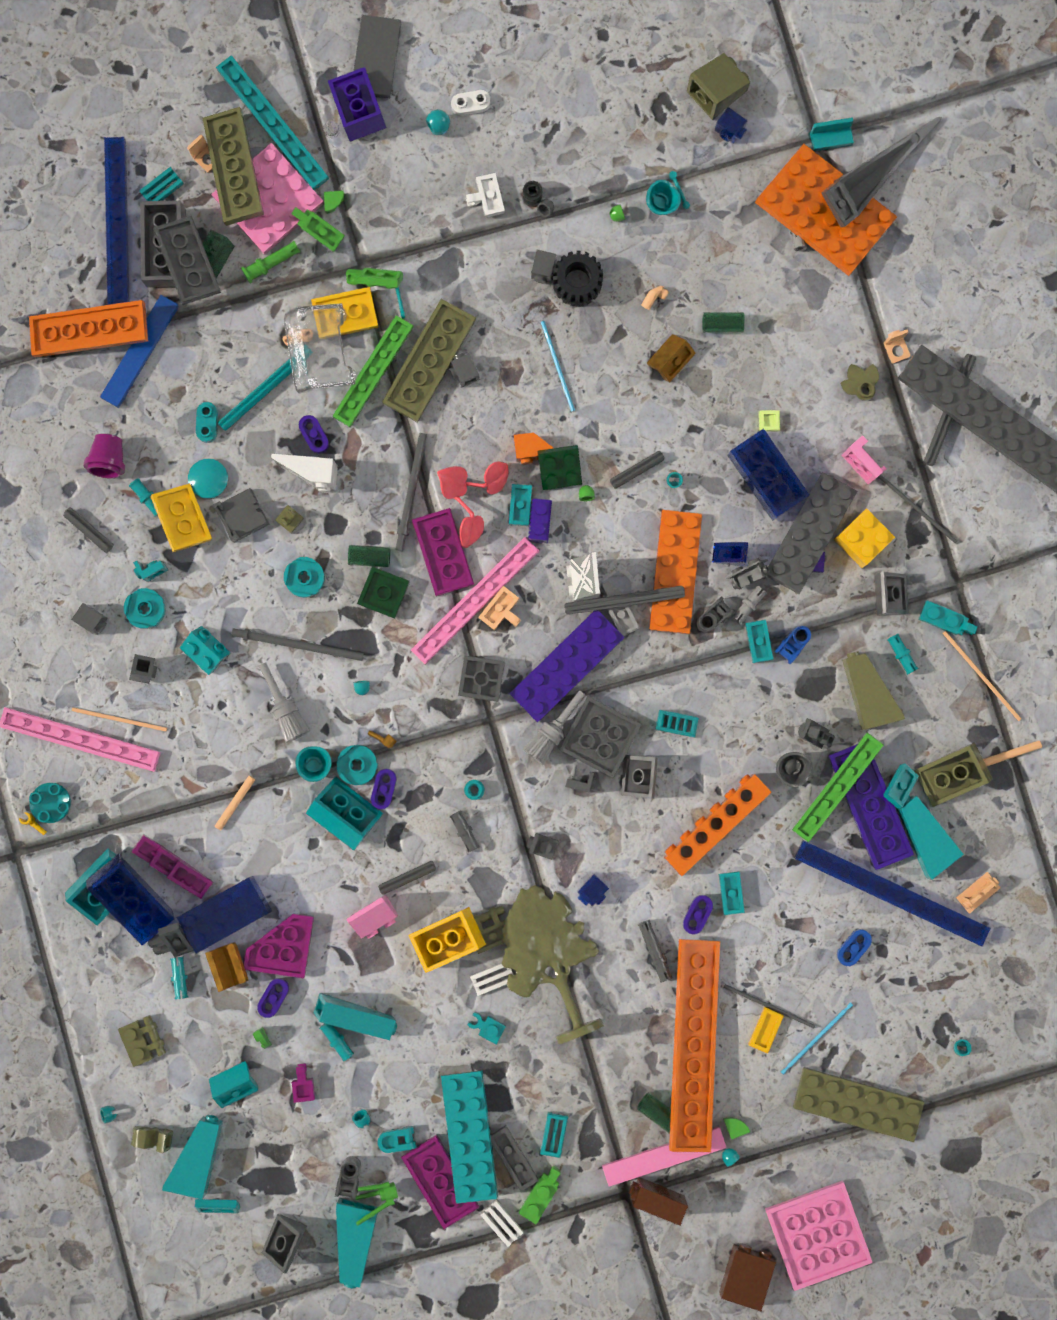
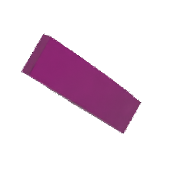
[132,834,213,899]

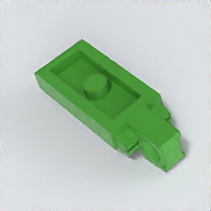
[291,207,345,252]
[346,268,403,289]
[519,1165,561,1224]

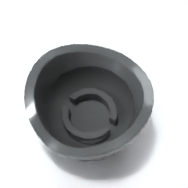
[776,752,812,787]

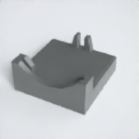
[213,488,270,543]
[458,655,505,702]

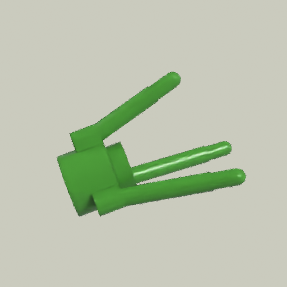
[356,1182,398,1225]

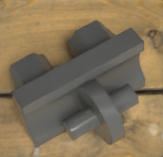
[798,718,835,749]

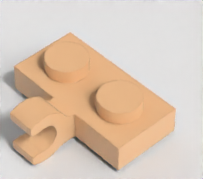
[478,586,521,631]

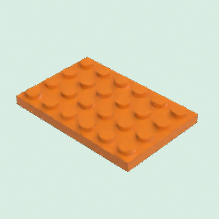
[755,144,897,276]

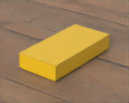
[748,1006,784,1054]

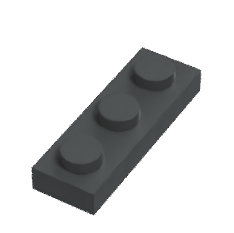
[491,1125,539,1191]

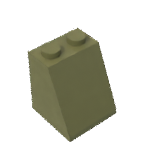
[686,53,750,120]

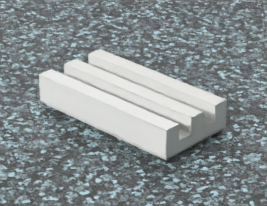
[470,963,514,996]
[481,1200,524,1247]

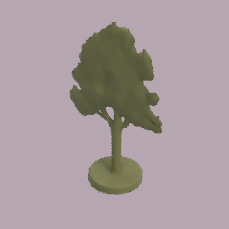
[502,885,604,1044]

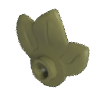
[840,364,879,401]

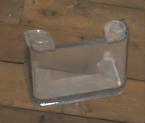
[284,303,356,393]

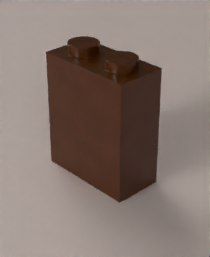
[629,1177,688,1226]
[719,1243,776,1312]

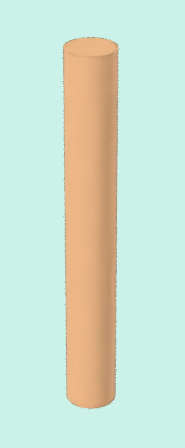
[983,740,1042,766]
[215,775,256,830]

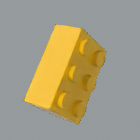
[408,907,486,973]

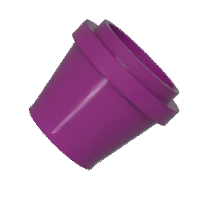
[83,433,126,479]

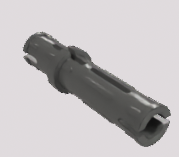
[638,920,672,983]

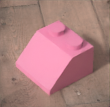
[346,895,398,939]

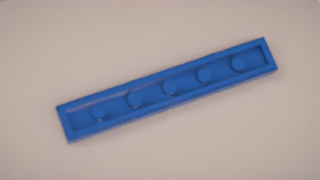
[100,295,179,408]

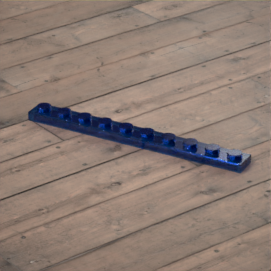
[104,137,129,305]
[794,840,991,947]

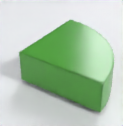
[324,191,344,213]
[253,1027,272,1049]
[723,1117,750,1140]

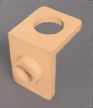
[187,135,212,173]
[883,329,910,364]

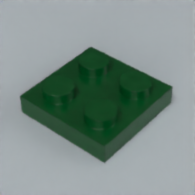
[537,445,583,490]
[357,566,410,619]

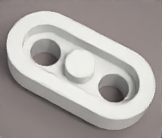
[451,90,491,116]

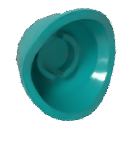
[646,180,681,215]
[295,746,332,782]

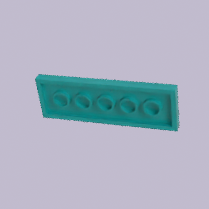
[441,1070,498,1204]

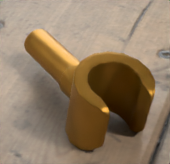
[368,730,397,748]

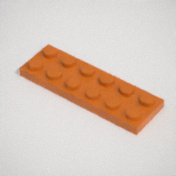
[29,300,148,357]
[649,510,702,634]

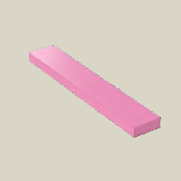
[602,1126,727,1187]

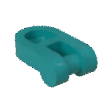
[378,1126,416,1153]

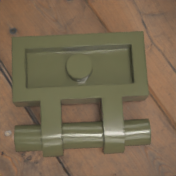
[473,905,506,954]
[118,1015,166,1068]

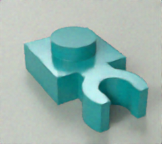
[467,1012,506,1045]

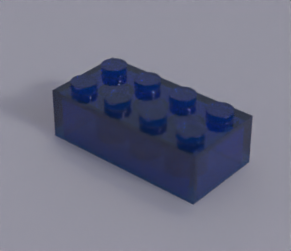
[727,428,810,521]
[86,854,175,946]
[176,876,272,954]

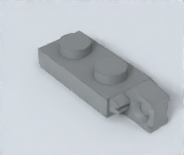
[602,581,639,636]

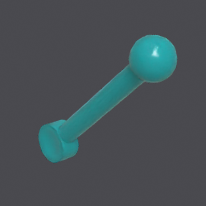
[669,171,690,209]
[395,286,406,319]

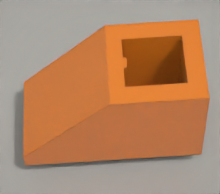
[514,432,553,465]

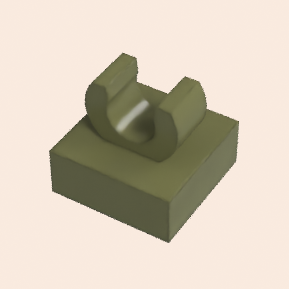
[275,505,304,534]

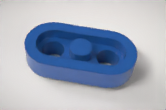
[837,929,872,966]

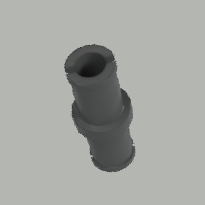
[450,810,480,853]

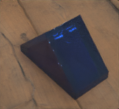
[712,542,748,567]

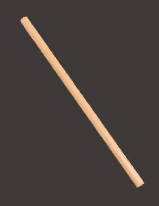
[72,707,167,732]

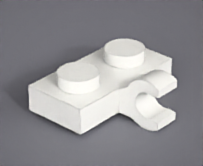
[466,173,505,218]

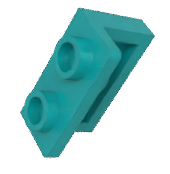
[180,626,230,675]

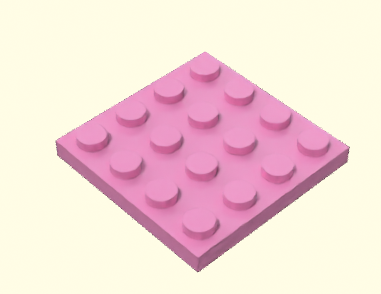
[212,143,324,255]
[765,1181,873,1291]

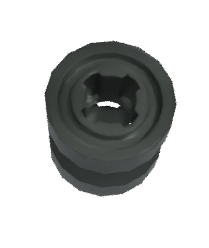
[523,181,543,207]

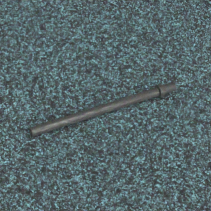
[231,628,364,661]

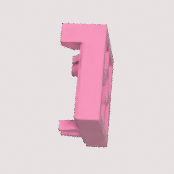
[841,435,887,485]

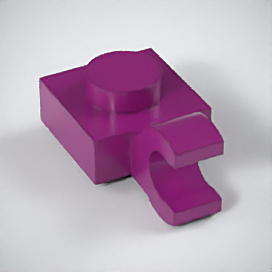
[291,1063,315,1103]

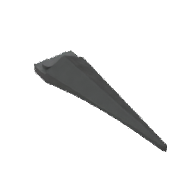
[821,117,942,227]

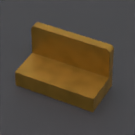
[647,334,696,383]
[205,942,249,992]

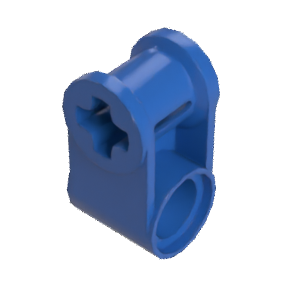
[774,626,811,664]

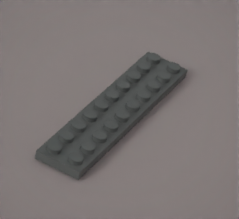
[897,345,1057,493]

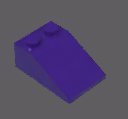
[328,67,387,142]

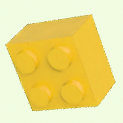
[834,508,895,568]

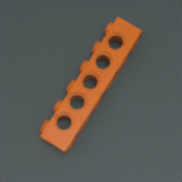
[664,774,772,876]

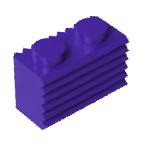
[528,499,552,544]

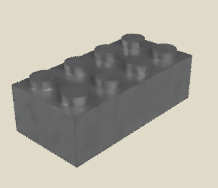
[140,200,186,287]

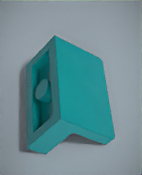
[810,117,854,152]
[209,1061,259,1109]

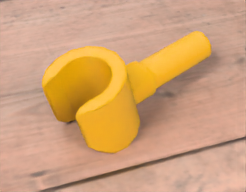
[19,812,47,835]

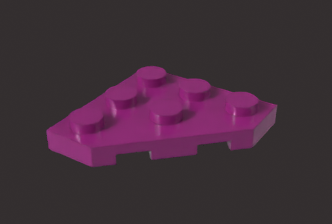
[244,913,314,978]

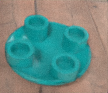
[188,459,229,499]
[29,783,71,823]

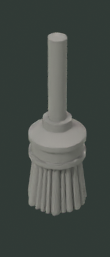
[259,662,310,743]
[523,691,586,765]

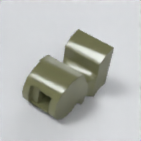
[131,1126,173,1154]

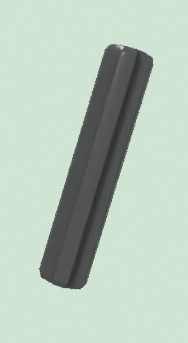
[610,451,665,489]
[63,507,114,553]
[378,861,436,895]

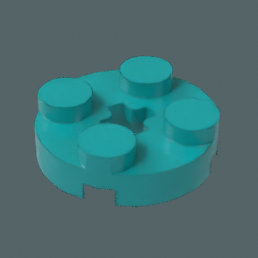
[284,557,325,598]
[124,588,166,629]
[337,745,378,785]

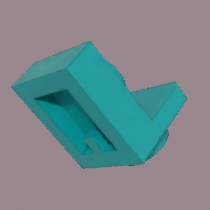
[133,560,168,582]

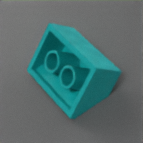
[306,777,383,850]
[65,848,140,926]

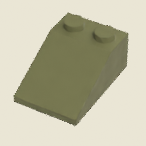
[914,742,993,807]

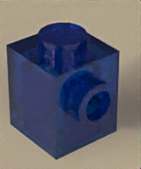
[715,107,748,144]
[577,873,609,906]

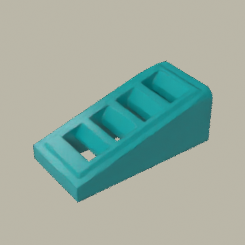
[655,710,699,738]

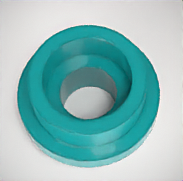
[464,780,485,800]

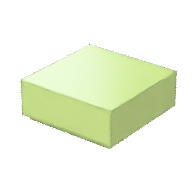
[759,410,780,432]

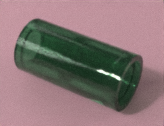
[702,312,744,333]
[348,545,391,567]
[637,1092,671,1134]

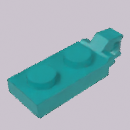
[918,600,977,636]

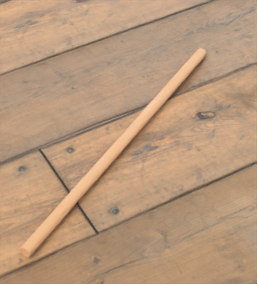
[943,631,1022,721]

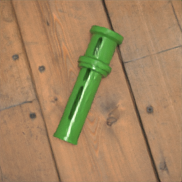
[241,241,300,284]

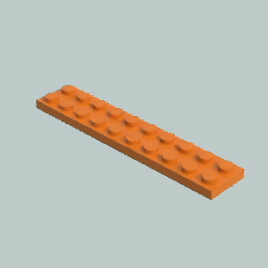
[669,939,720,1152]

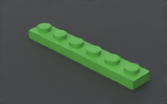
[333,315,414,428]
[792,732,884,842]

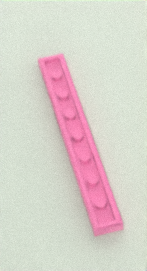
[411,537,539,665]
[0,707,161,772]

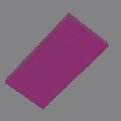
[412,508,474,597]
[401,1134,479,1229]

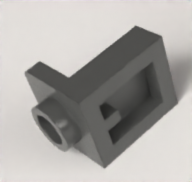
[565,772,597,793]
[527,833,559,860]

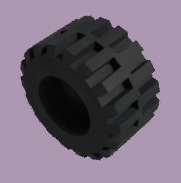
[553,250,603,307]

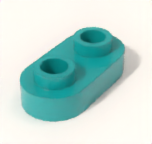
[196,402,218,443]

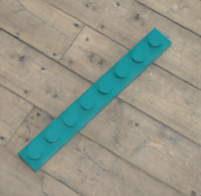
[216,55,329,191]

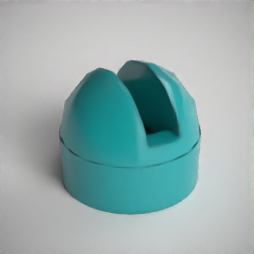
[666,472,683,488]
[353,681,370,696]
[953,1039,972,1057]
[100,1106,117,1124]
[352,1110,370,1129]
[722,1148,740,1167]

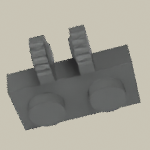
[147,922,194,957]

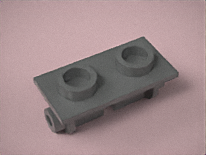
[726,558,770,590]

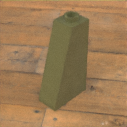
[842,651,905,730]

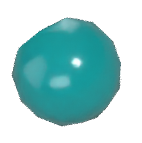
[426,109,450,136]

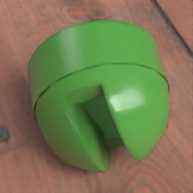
[610,204,625,222]
[579,485,595,502]

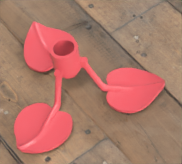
[437,461,509,548]

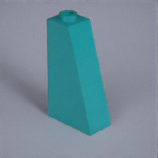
[897,796,964,880]
[313,993,397,1041]
[162,1115,223,1200]
[336,1198,378,1289]

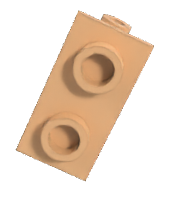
[956,872,1001,914]

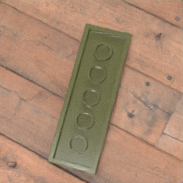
[202,107,264,226]
[382,299,476,423]
[793,1067,924,1143]

